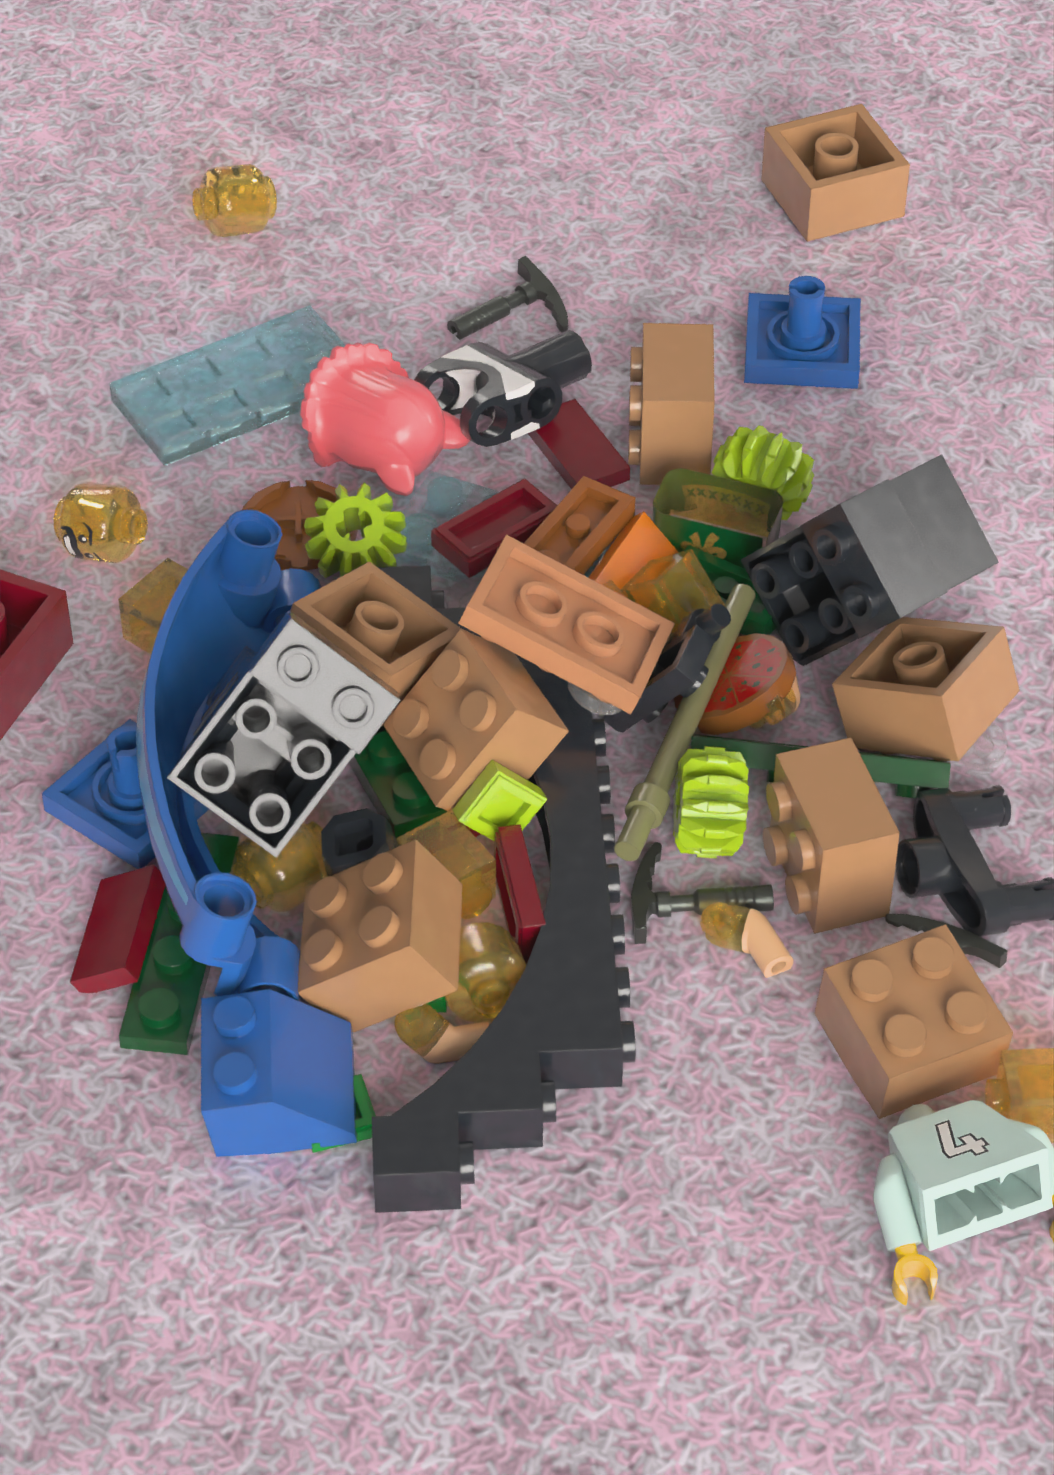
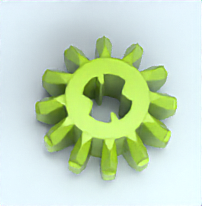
[711,425,815,521]
[304,482,407,578]
[672,746,750,859]

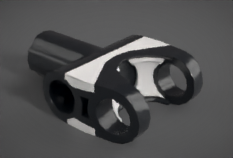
[414,330,592,447]

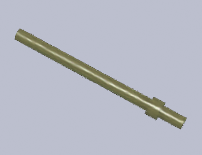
[614,584,755,861]

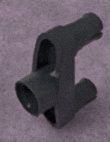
[896,785,1054,936]

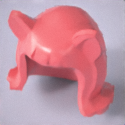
[300,342,470,496]

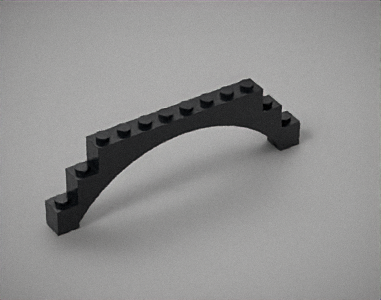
[372,565,636,1213]

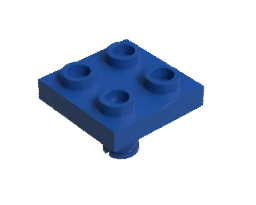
[744,276,861,389]
[42,719,209,869]

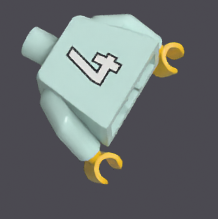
[873,1100,1054,1305]

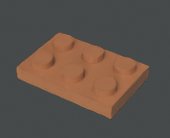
[458,535,675,715]

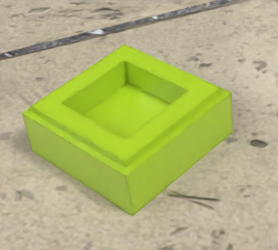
[452,760,547,841]

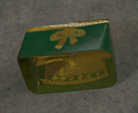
[653,468,783,568]

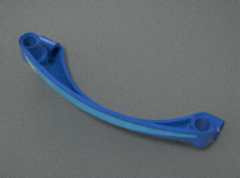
[136,510,322,1001]

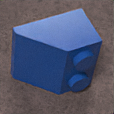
[201,989,357,1157]

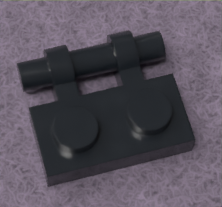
[602,603,731,733]

